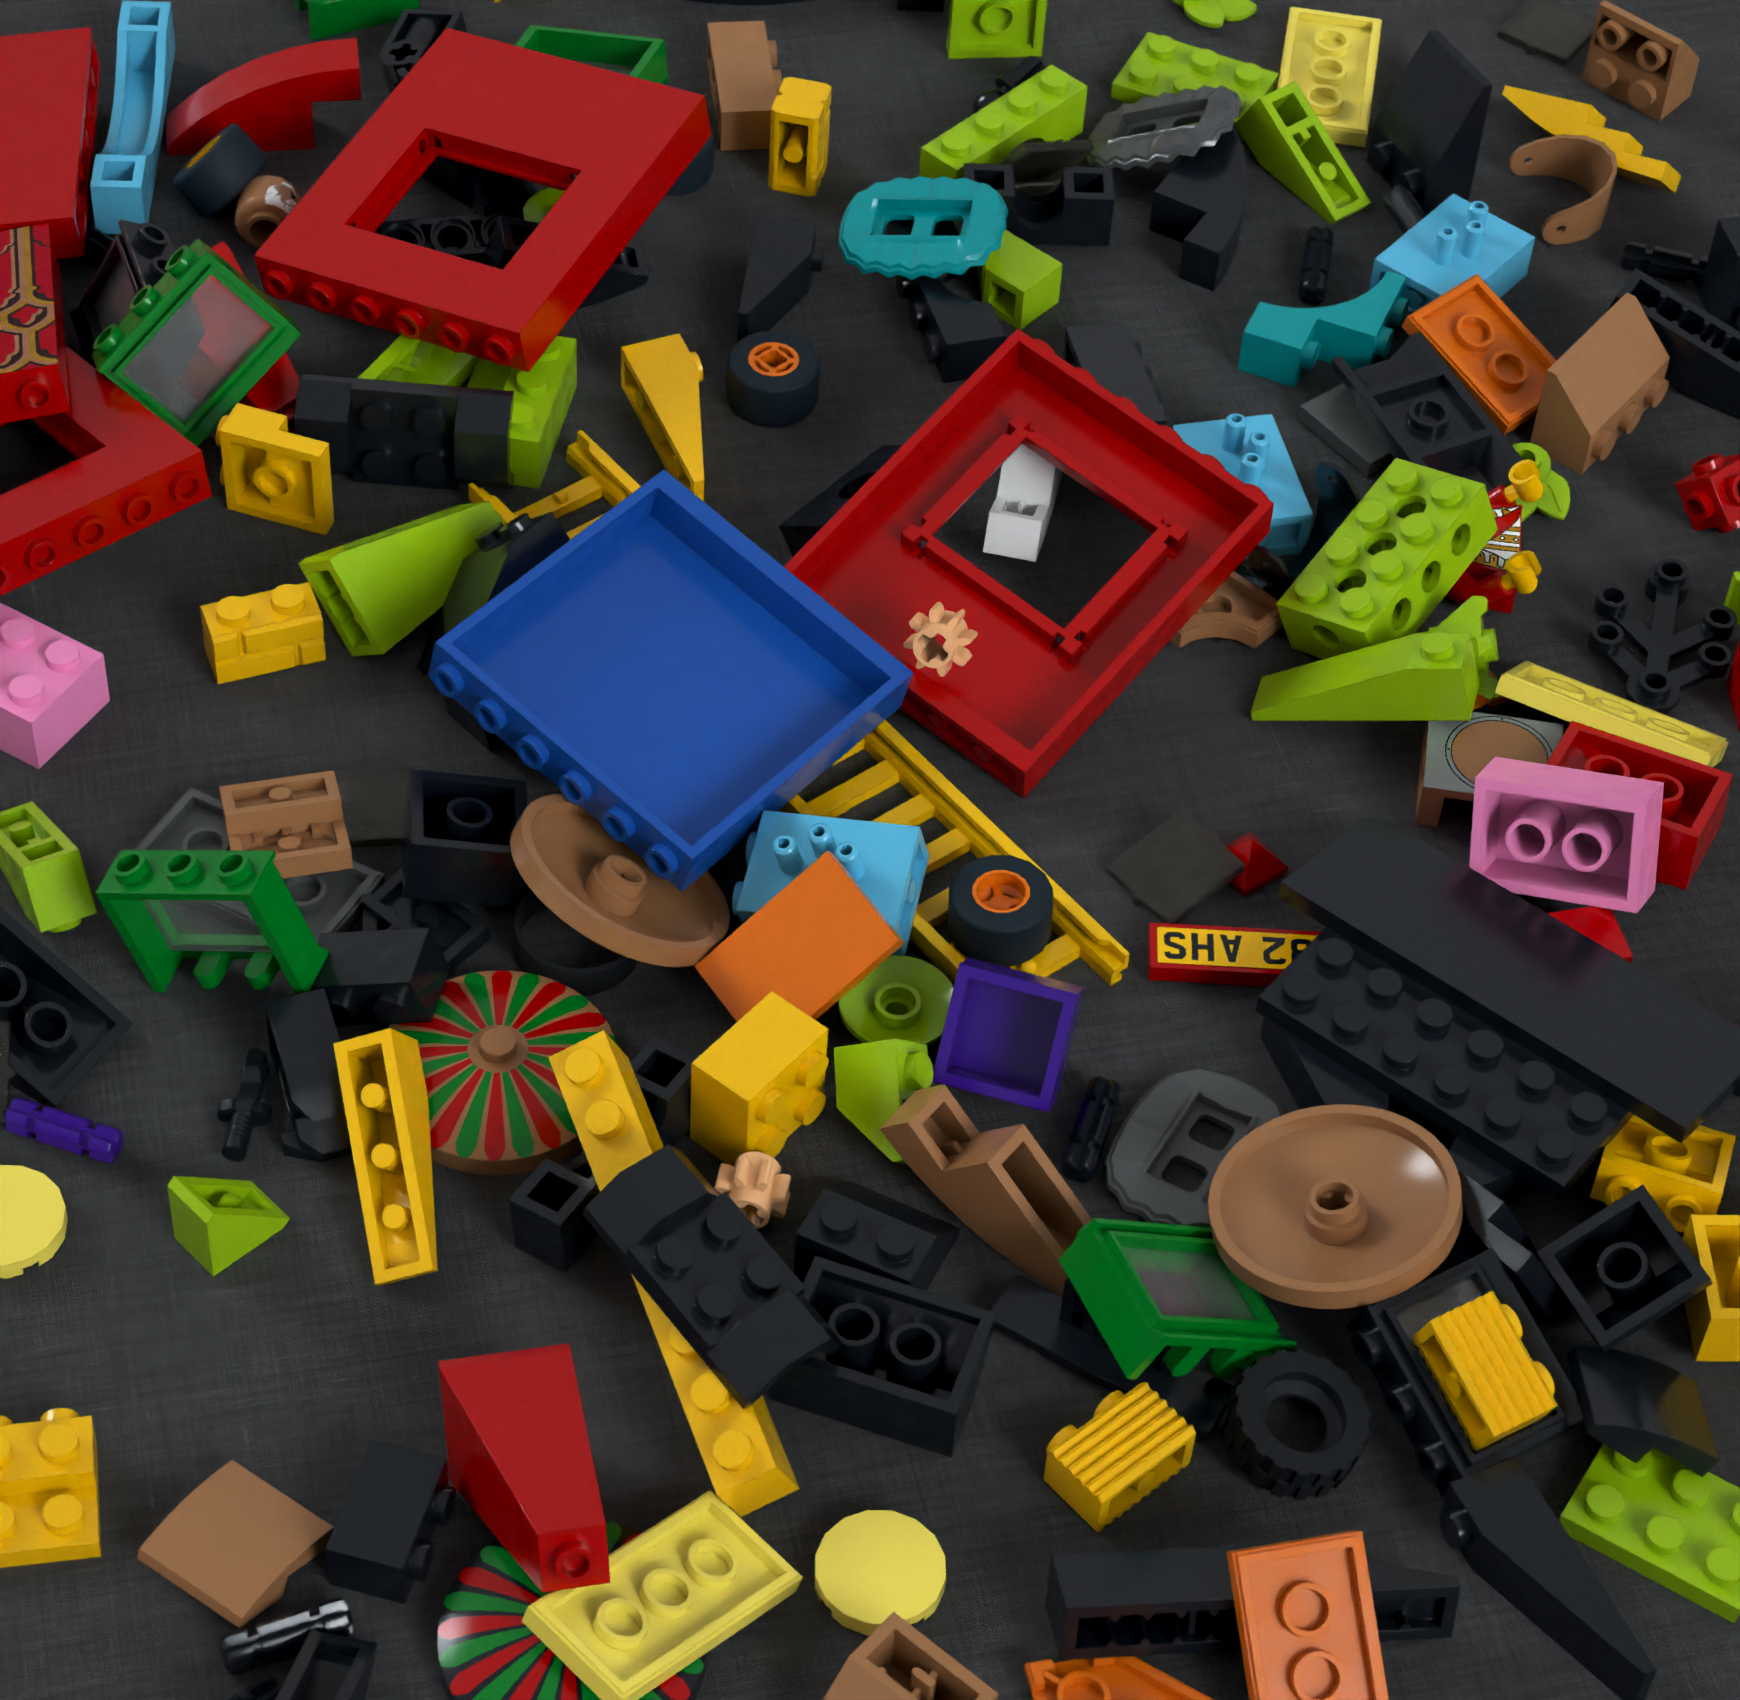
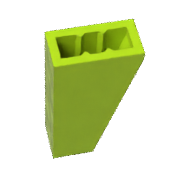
[298,501,505,657]

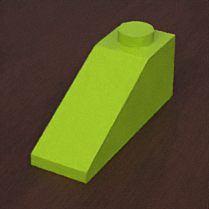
[1235,81,1371,225]
[0,801,97,933]

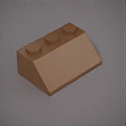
[1530,292,1670,475]

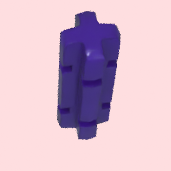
[4,1097,124,1164]

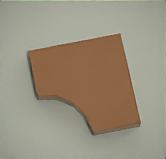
[1169,571,1283,649]

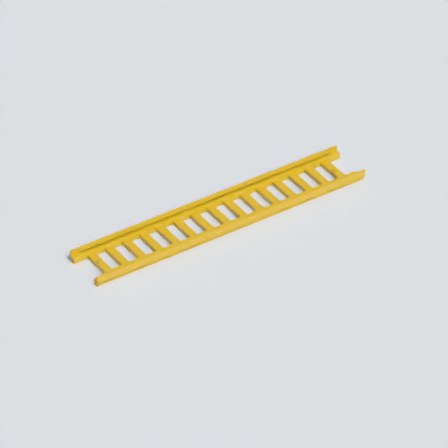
[468,430,1130,986]

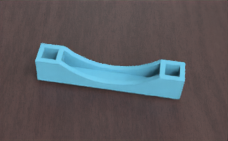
[90,1,176,235]

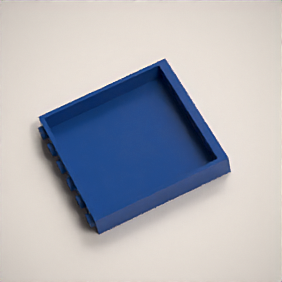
[428,470,914,892]

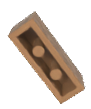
[707,21,782,151]

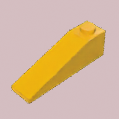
[621,333,704,501]
[333,1028,438,1286]

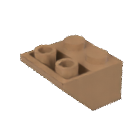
[1582,0,1700,121]
[823,1612,999,1700]

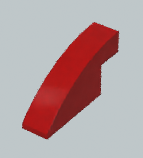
[166,38,361,156]

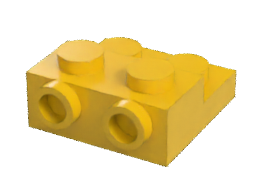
[216,403,334,535]
[1589,1115,1736,1232]
[0,1408,101,1568]

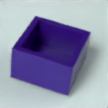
[932,958,1085,1112]

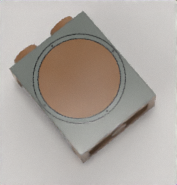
[1415,712,1563,828]

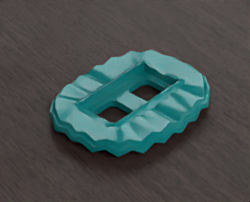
[838,176,1009,280]

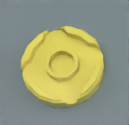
[0,1165,68,1279]
[814,1510,946,1636]

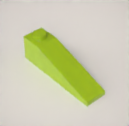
[1251,632,1479,721]

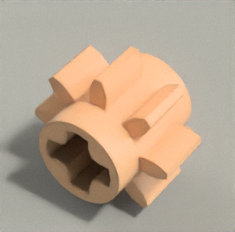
[903,602,978,677]
[714,1152,791,1229]

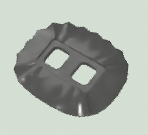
[1084,85,1244,171]
[1103,1068,1284,1228]

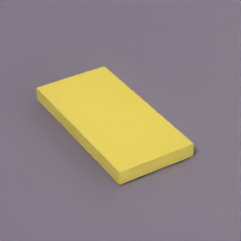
[1278,7,1382,147]
[1494,661,1729,767]
[522,1490,803,1700]

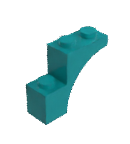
[1237,271,1410,388]

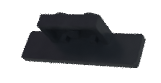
[990,1275,1234,1439]

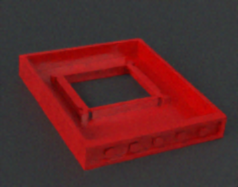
[254,28,712,372]
[784,328,1274,799]
[0,345,212,596]

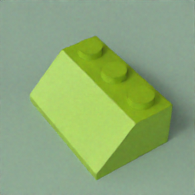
[467,336,577,489]

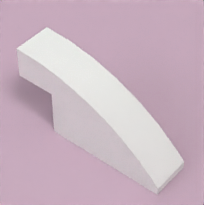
[983,444,1063,562]

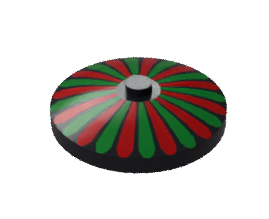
[437,1521,708,1700]

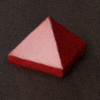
[1215,832,1288,897]

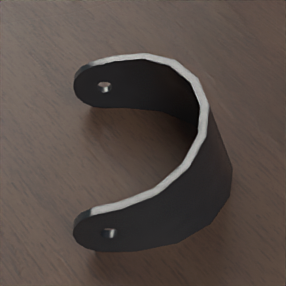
[1248,461,1361,587]

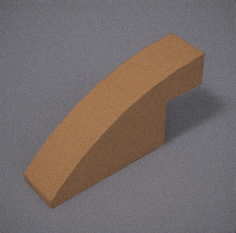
[879,1084,1092,1296]

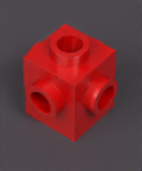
[1675,453,1740,534]

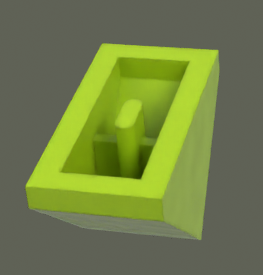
[167,1176,290,1277]

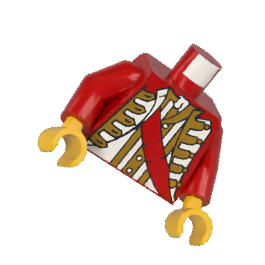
[1444,459,1544,614]

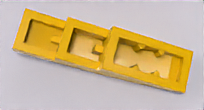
[1502,85,1681,194]

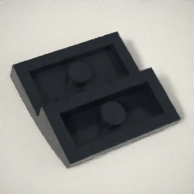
[1458,1170,1570,1326]
[1567,1346,1720,1477]

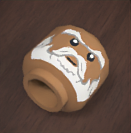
[234,175,302,249]

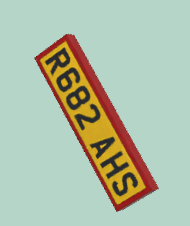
[1147,922,1320,987]

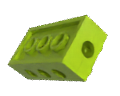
[1276,458,1498,659]

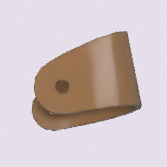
[1509,134,1618,245]

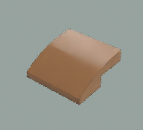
[219,770,353,879]
[137,1460,334,1628]

